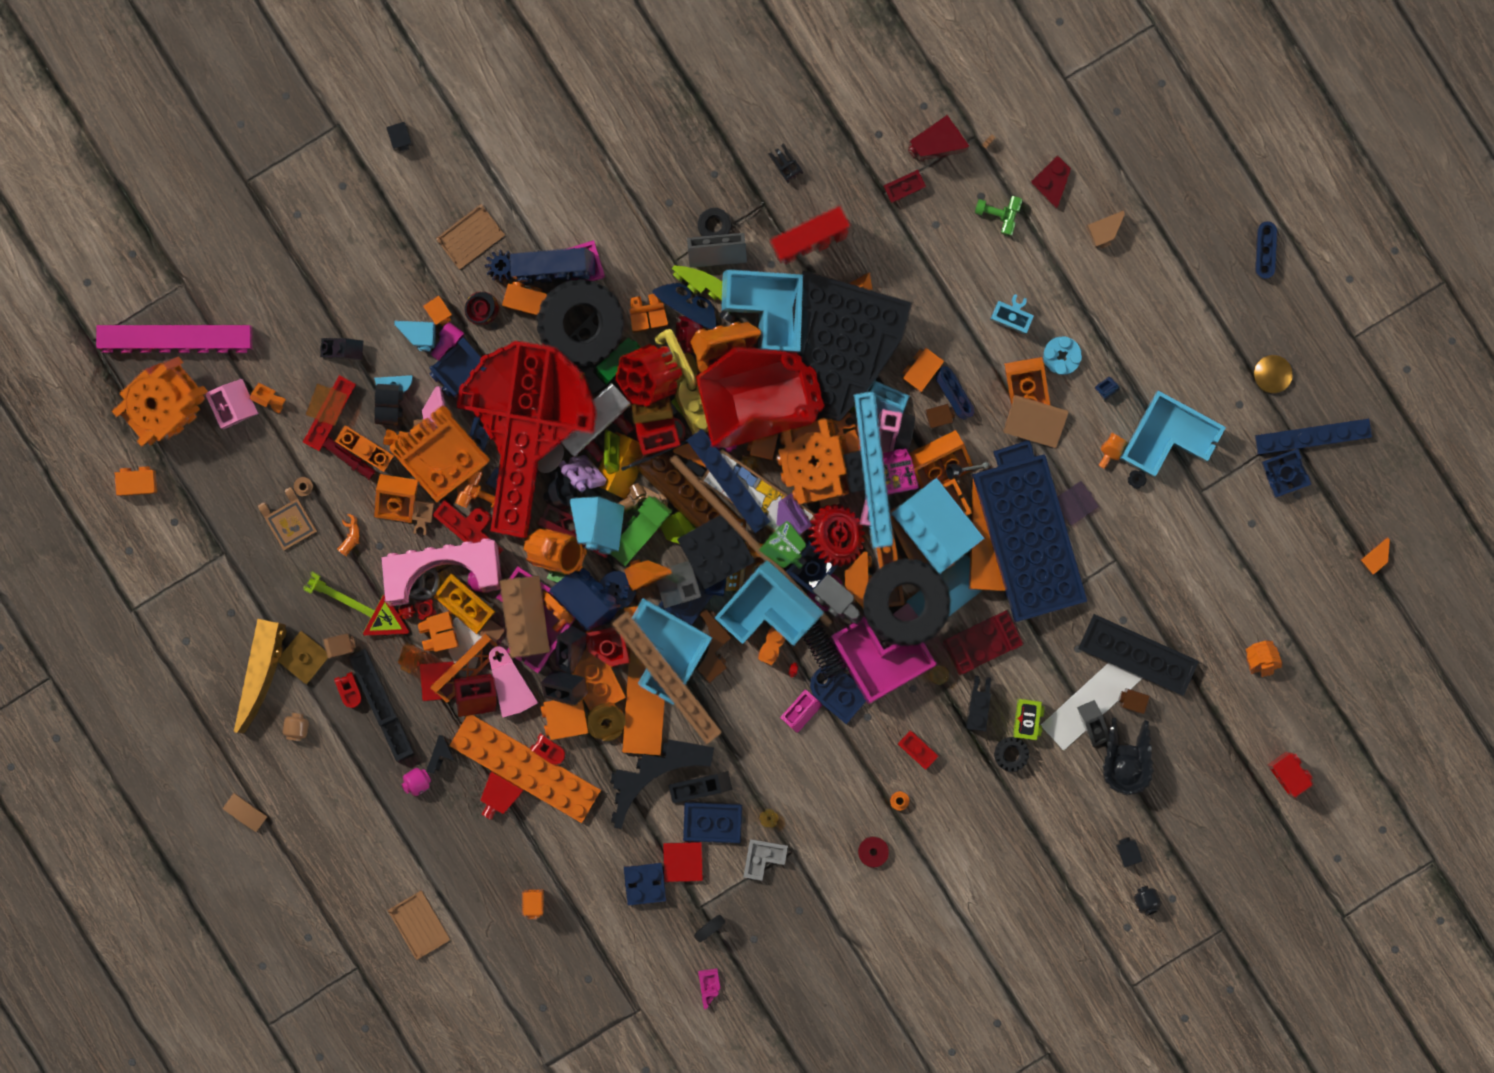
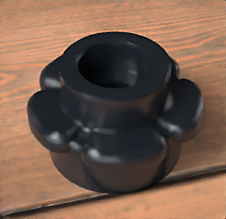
[1128,470,1147,489]

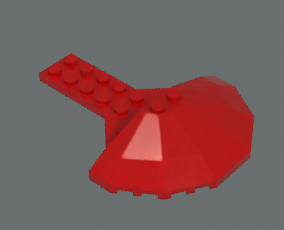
[457,341,597,538]

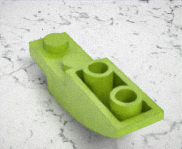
[672,266,736,313]

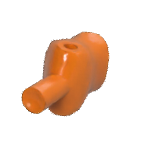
[1098,432,1128,469]

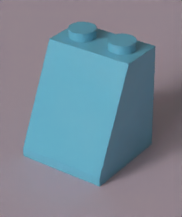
[570,497,625,554]

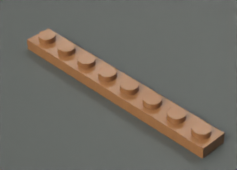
[612,612,722,744]

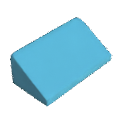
[870,381,910,413]

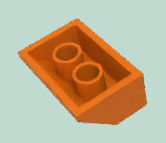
[691,322,761,362]
[909,430,973,490]

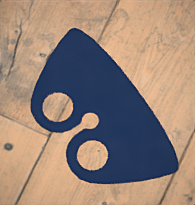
[652,283,716,329]

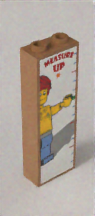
[700,450,815,541]

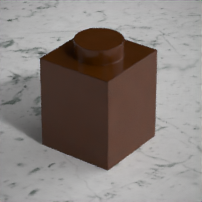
[925,404,955,429]
[1118,688,1150,714]

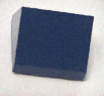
[1094,376,1120,401]

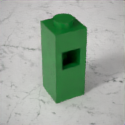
[593,337,640,385]

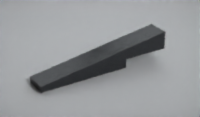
[348,649,416,763]

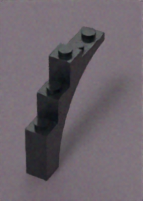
[610,739,714,829]

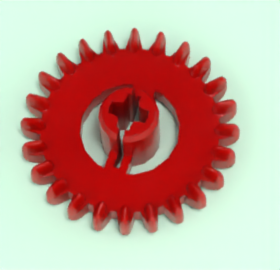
[808,504,865,567]

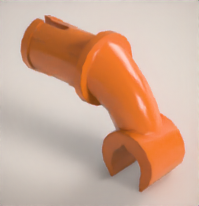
[337,514,360,556]

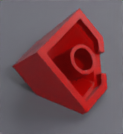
[586,627,630,667]

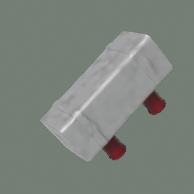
[561,383,635,462]

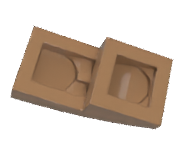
[223,793,267,832]

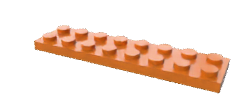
[449,715,601,823]

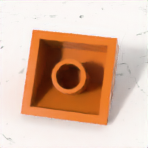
[374,474,418,523]

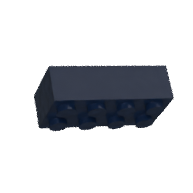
[510,247,595,285]

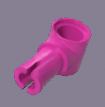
[431,322,465,360]

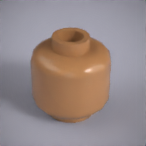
[282,713,309,741]

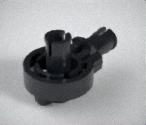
[544,458,576,509]

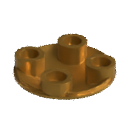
[1254,355,1293,393]

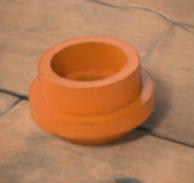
[890,791,909,811]

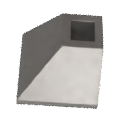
[656,561,701,608]

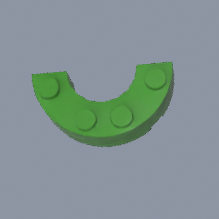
[610,496,672,566]

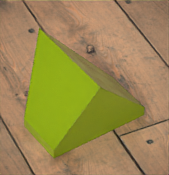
[660,511,696,544]

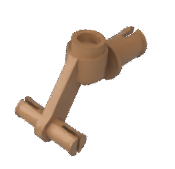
[617,483,668,512]

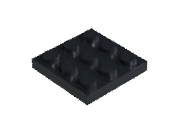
[677,515,756,590]

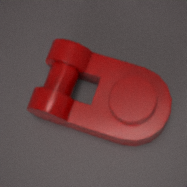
[334,672,362,708]
[530,733,565,765]

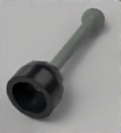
[946,462,990,480]

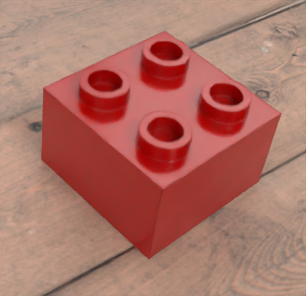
[1267,752,1313,798]

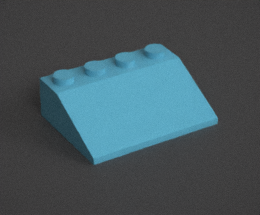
[891,478,984,573]

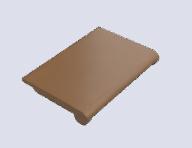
[436,204,505,270]
[1003,395,1068,448]
[387,890,450,960]

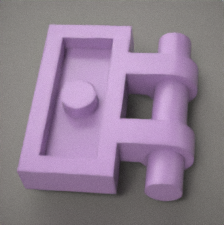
[558,455,607,492]

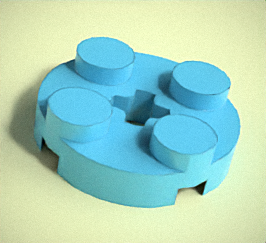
[1043,336,1082,375]

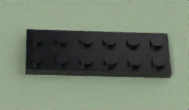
[1078,614,1199,696]

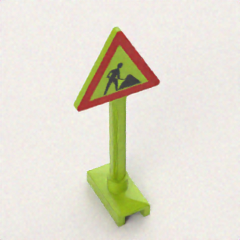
[303,571,409,636]

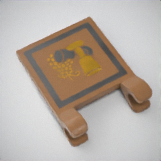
[258,487,317,551]

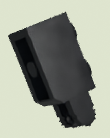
[966,675,991,731]

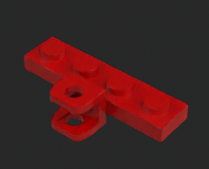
[433,500,504,555]

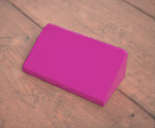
[780,689,822,733]

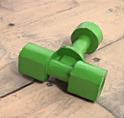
[975,196,1023,237]

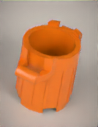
[524,529,587,574]

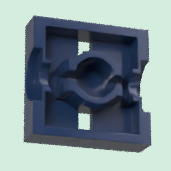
[1261,449,1312,498]
[624,862,666,905]

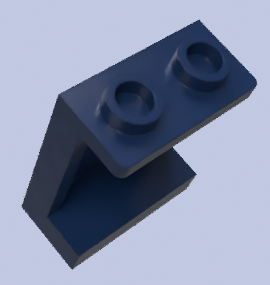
[429,337,487,398]

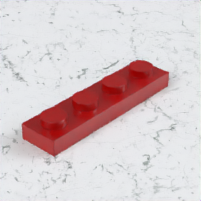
[303,375,357,451]

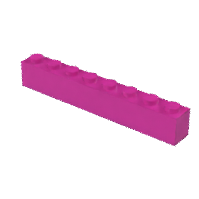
[96,325,252,353]

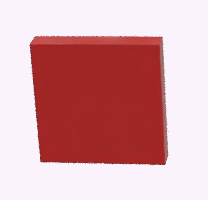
[663,842,703,882]

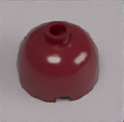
[676,316,708,354]

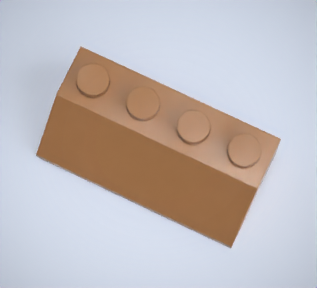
[500,576,550,658]

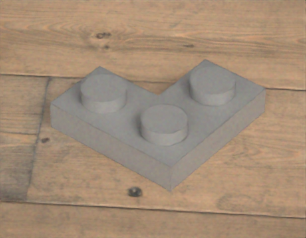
[743,839,788,880]

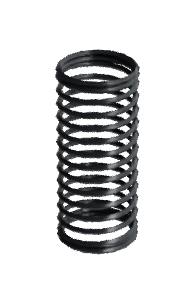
[802,619,847,679]

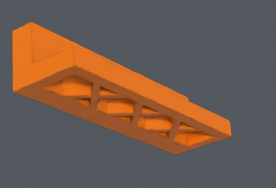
[430,633,499,703]

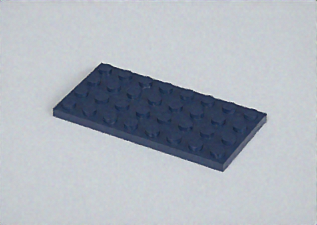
[972,454,1087,622]

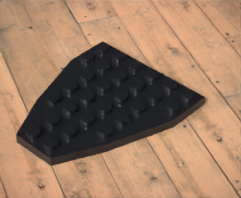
[793,270,913,421]

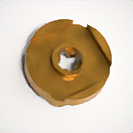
[587,702,626,741]

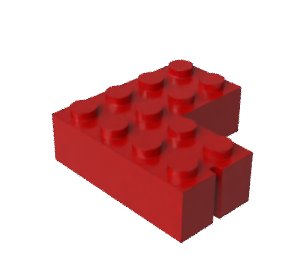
[770,205,850,265]

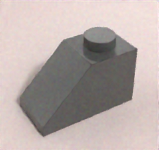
[1077,700,1109,747]

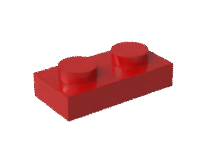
[897,730,938,770]

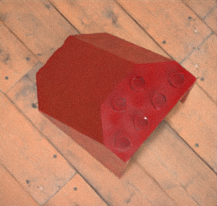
[696,347,824,448]

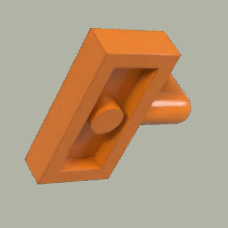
[542,590,574,633]

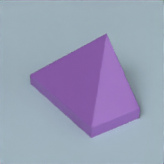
[776,493,812,534]

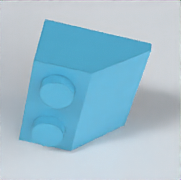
[395,321,436,352]

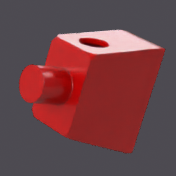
[480,771,524,820]

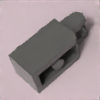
[813,574,862,624]

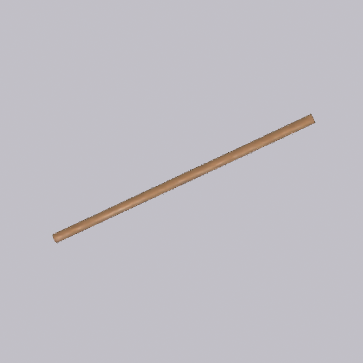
[670,455,833,627]

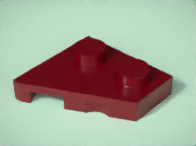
[1030,155,1071,209]

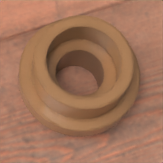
[294,477,313,496]

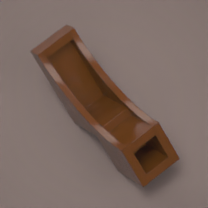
[697,609,731,683]

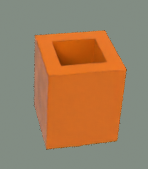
[423,296,453,327]

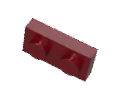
[883,170,926,203]

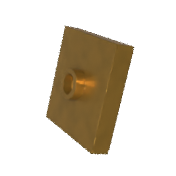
[632,397,672,424]
[278,631,328,685]

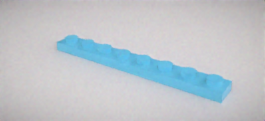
[854,392,893,548]

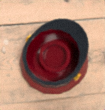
[464,291,499,326]

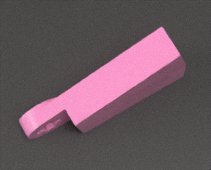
[489,646,538,718]

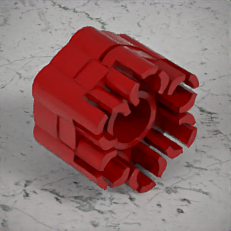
[615,344,682,406]

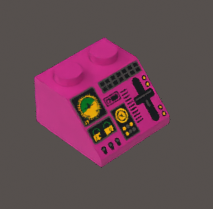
[882,449,918,494]

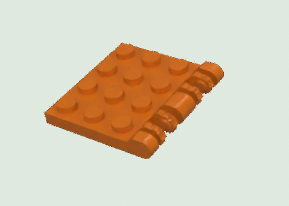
[390,405,490,503]

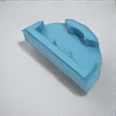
[374,375,413,393]

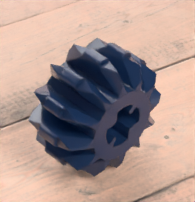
[485,250,511,283]

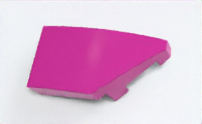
[698,968,720,1009]

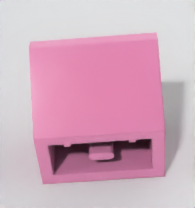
[206,379,258,430]

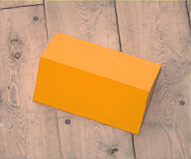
[598,432,642,499]
[433,574,496,634]

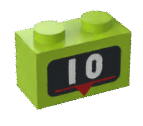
[1013,699,1045,740]

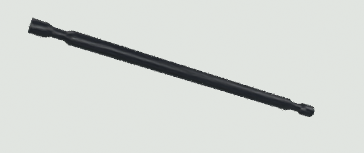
[621,440,688,471]

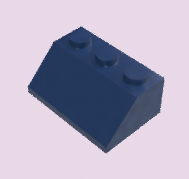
[550,568,621,630]

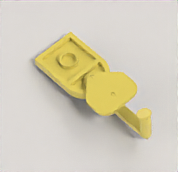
[655,329,708,435]

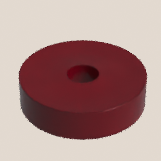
[858,836,889,867]

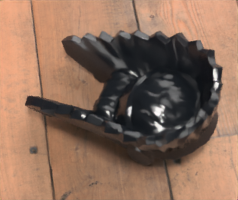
[1102,718,1155,795]

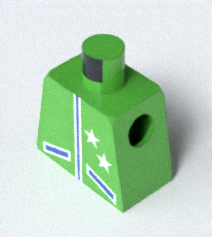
[759,521,807,569]

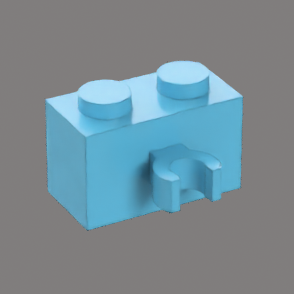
[990,294,1034,335]

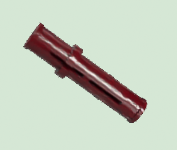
[323,437,376,481]

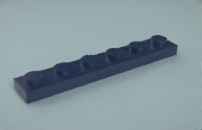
[1255,419,1372,455]
[687,429,771,533]

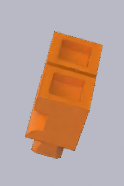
[629,294,668,333]
[417,611,459,652]

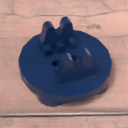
[600,571,636,609]

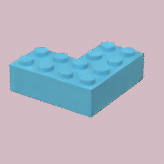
[721,270,803,353]
[1120,391,1226,477]
[715,560,824,645]
[632,598,712,705]

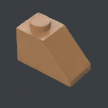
[1086,211,1125,249]
[323,633,356,658]

